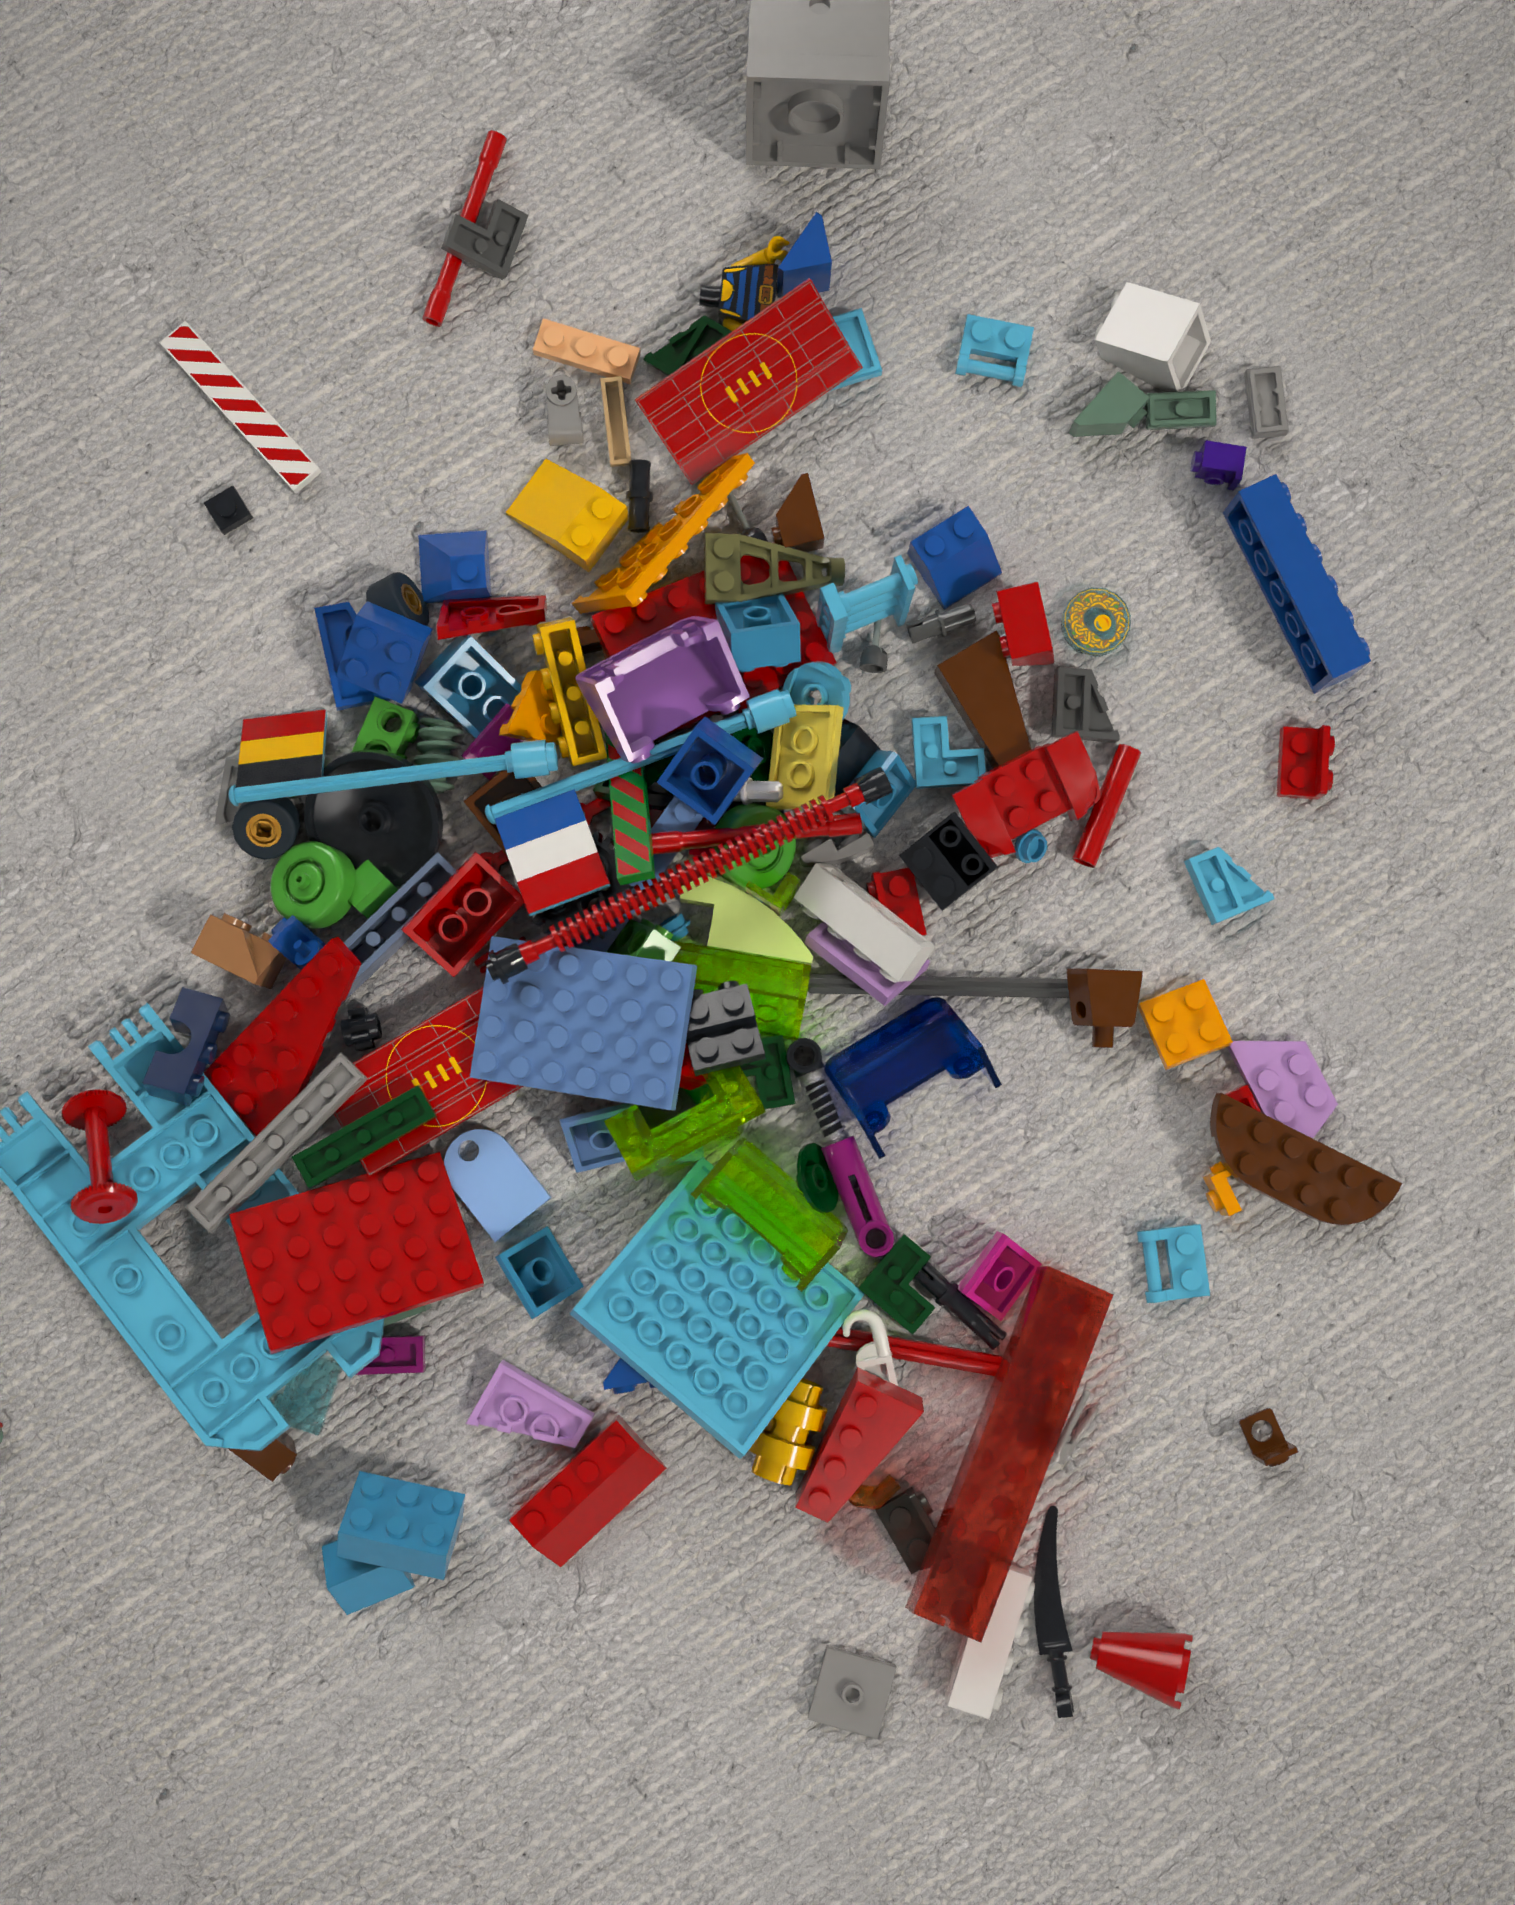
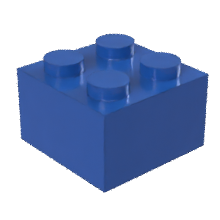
[336,601,433,704]
[657,717,763,825]

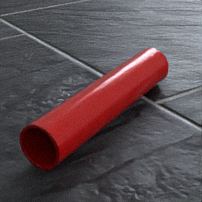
[1072,744,1141,868]

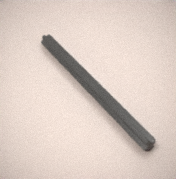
[807,974,1069,998]

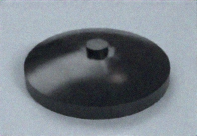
[304,749,443,887]

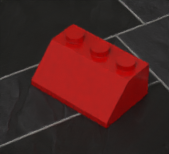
[401,851,524,977]

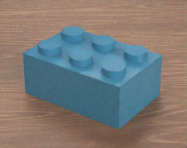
[337,1471,465,1580]

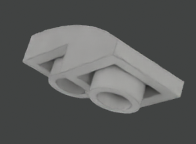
[800,833,875,867]

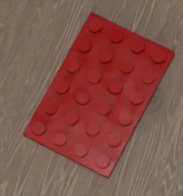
[590,555,837,743]
[229,1152,484,1355]

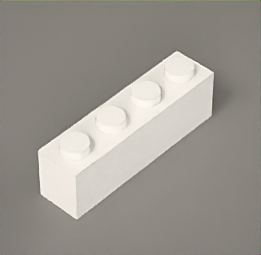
[794,863,936,983]
[944,1556,1035,1720]

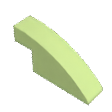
[680,876,813,966]

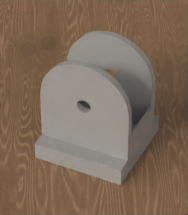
[746,0,890,169]

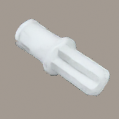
[733,778,783,805]

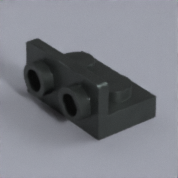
[875,1487,952,1574]

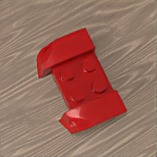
[951,731,1101,858]

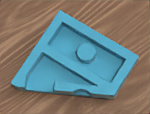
[1184,847,1275,925]

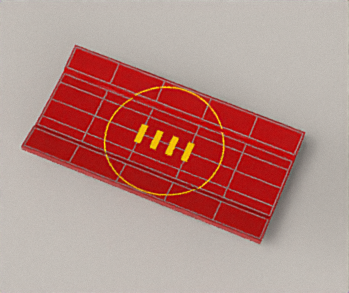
[635,278,863,485]
[334,987,524,1177]

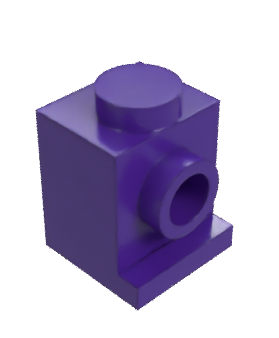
[1190,440,1247,491]

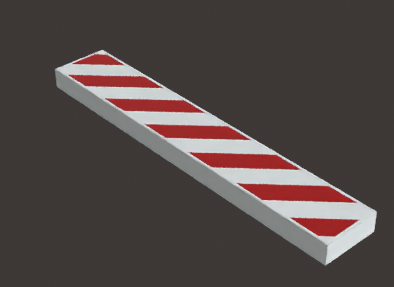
[159,321,321,494]

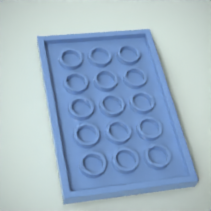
[470,936,697,1110]

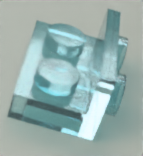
[274,1357,342,1435]

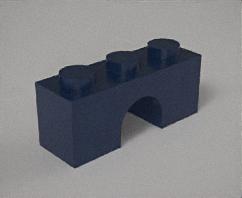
[142,987,230,1107]

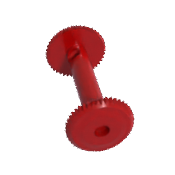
[62,1089,138,1224]

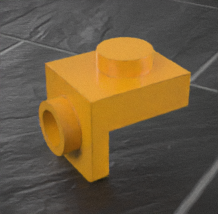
[1203,1161,1242,1216]

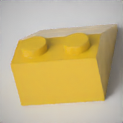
[506,459,629,572]

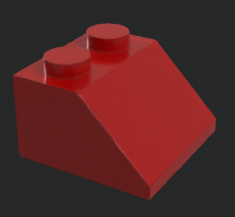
[992,582,1054,666]

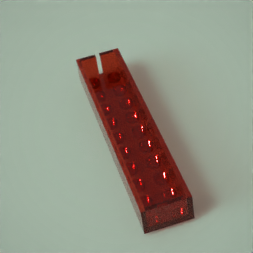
[905,1266,1114,1643]

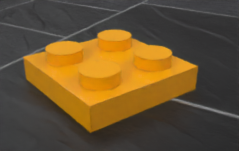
[1138,979,1233,1070]

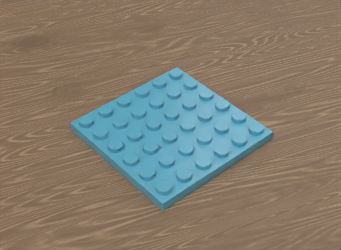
[569,1157,864,1459]

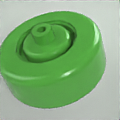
[711,803,796,890]
[270,841,356,928]

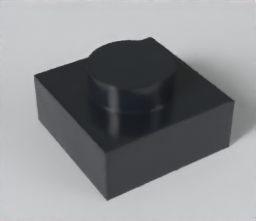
[204,485,254,535]

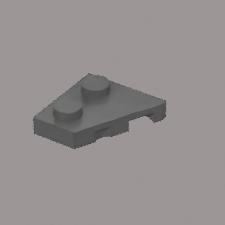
[1051,666,1120,743]

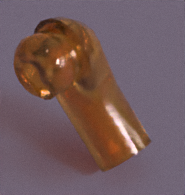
[848,1474,901,1510]

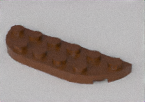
[1210,1093,1402,1225]

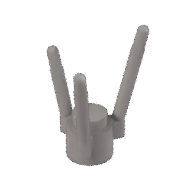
[1035,1378,1098,1464]

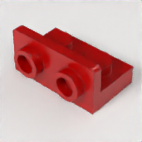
[1277,725,1335,800]
[866,868,927,936]

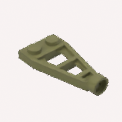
[703,533,845,605]

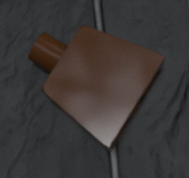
[1067,969,1143,1048]

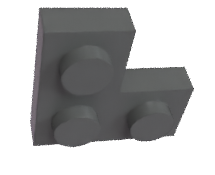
[441,199,528,280]

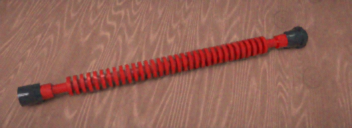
[485,767,893,984]

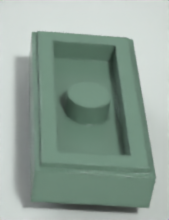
[1145,390,1217,430]

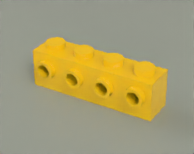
[532,617,607,766]

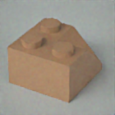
[191,913,287,989]

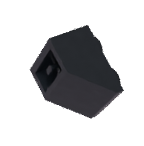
[899,811,998,911]

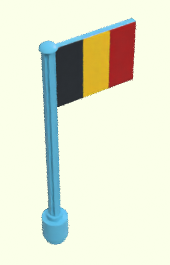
[228,709,558,806]

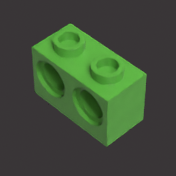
[352,697,421,760]
[607,918,681,962]

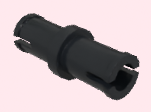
[626,459,653,533]

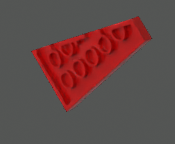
[204,937,362,1136]

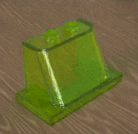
[604,1065,766,1181]

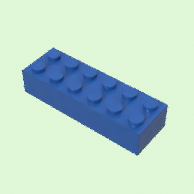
[1222,474,1371,694]

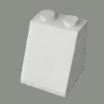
[1094,282,1211,392]

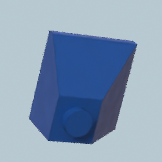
[418,530,492,604]

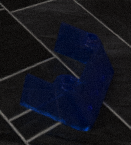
[824,997,1002,1159]

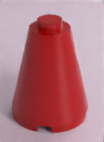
[1090,1631,1193,1710]

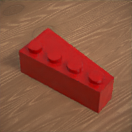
[795,1367,924,1523]

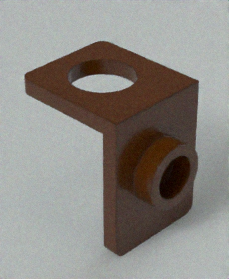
[1239,1408,1298,1467]

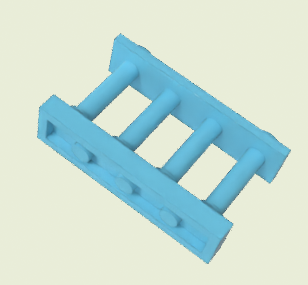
[816,555,918,654]

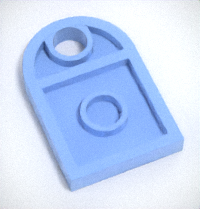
[444,1129,552,1242]

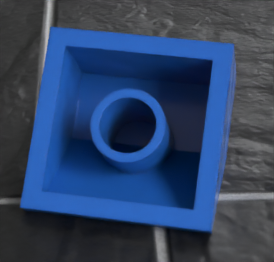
[907,506,1002,610]

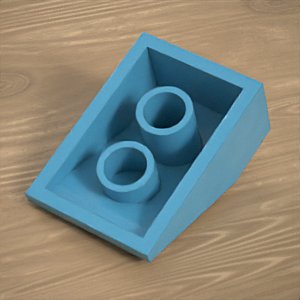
[414,635,521,739]

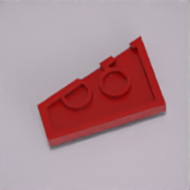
[436,595,547,640]

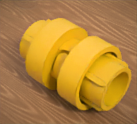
[749,1378,828,1486]

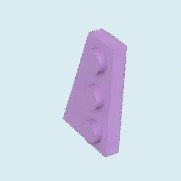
[804,922,930,1006]
[466,1360,595,1448]

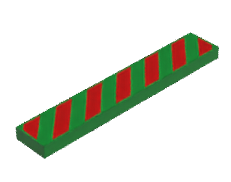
[605,732,655,885]

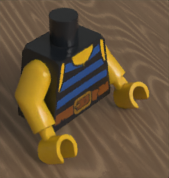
[699,236,790,331]

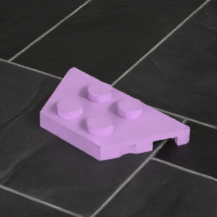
[1227,1041,1338,1138]

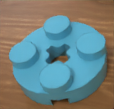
[783,661,851,720]

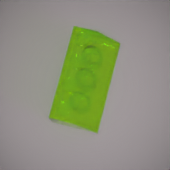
[672,941,812,1040]

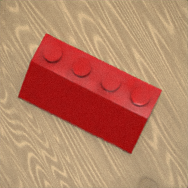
[509,1415,667,1567]

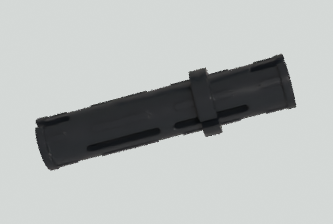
[913,1261,1007,1350]

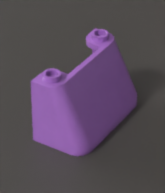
[575,616,750,764]

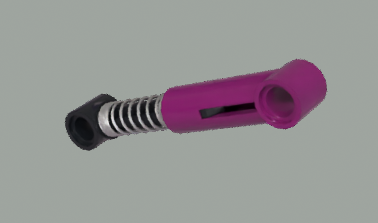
[786,1038,894,1257]

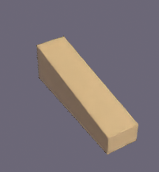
[600,376,631,467]

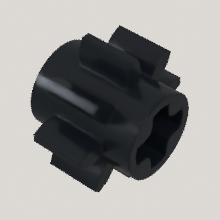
[341,1007,382,1051]

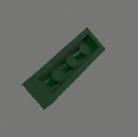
[292,1085,438,1189]

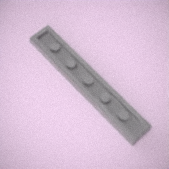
[185,1053,368,1234]

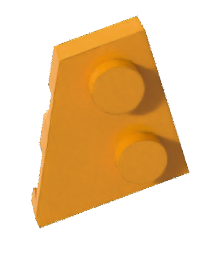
[499,670,561,745]

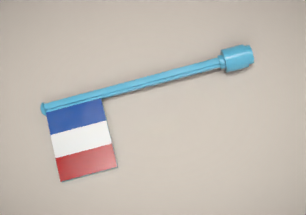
[485,689,797,916]

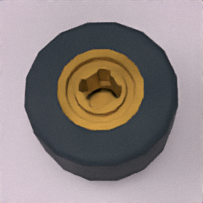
[366,572,429,626]
[232,797,301,860]

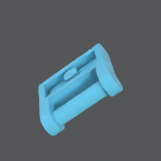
[955,314,1034,387]
[1137,1224,1210,1303]

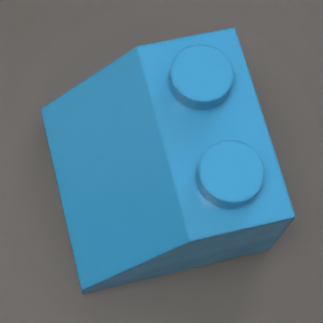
[715,594,801,672]

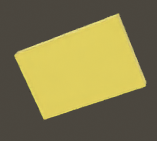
[766,704,844,811]

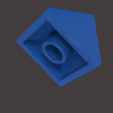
[777,212,832,298]

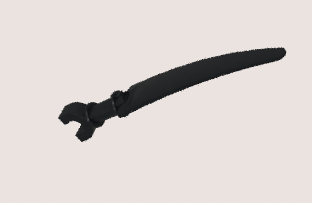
[1034,1505,1074,1718]

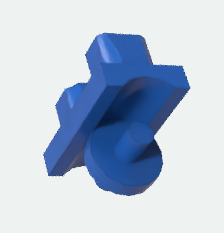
[268,915,326,970]

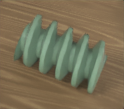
[414,718,464,794]

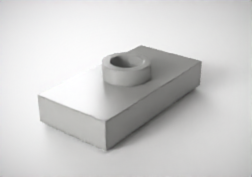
[1244,366,1289,439]

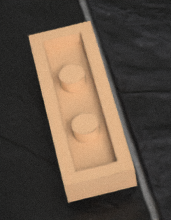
[533,318,641,384]

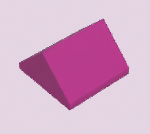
[958,1231,1042,1321]

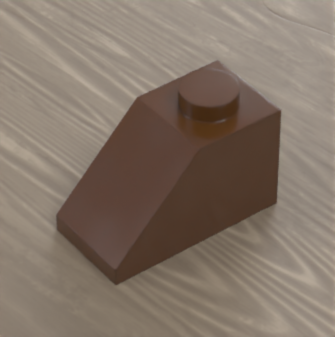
[771,473,825,552]

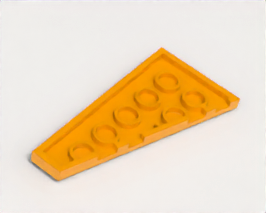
[571,453,755,614]

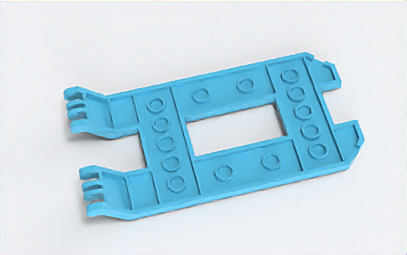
[0,1003,385,1451]

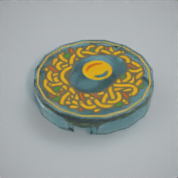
[1061,587,1131,657]

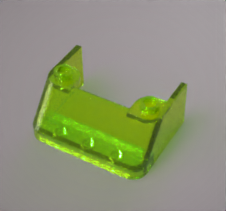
[691,1137,848,1292]

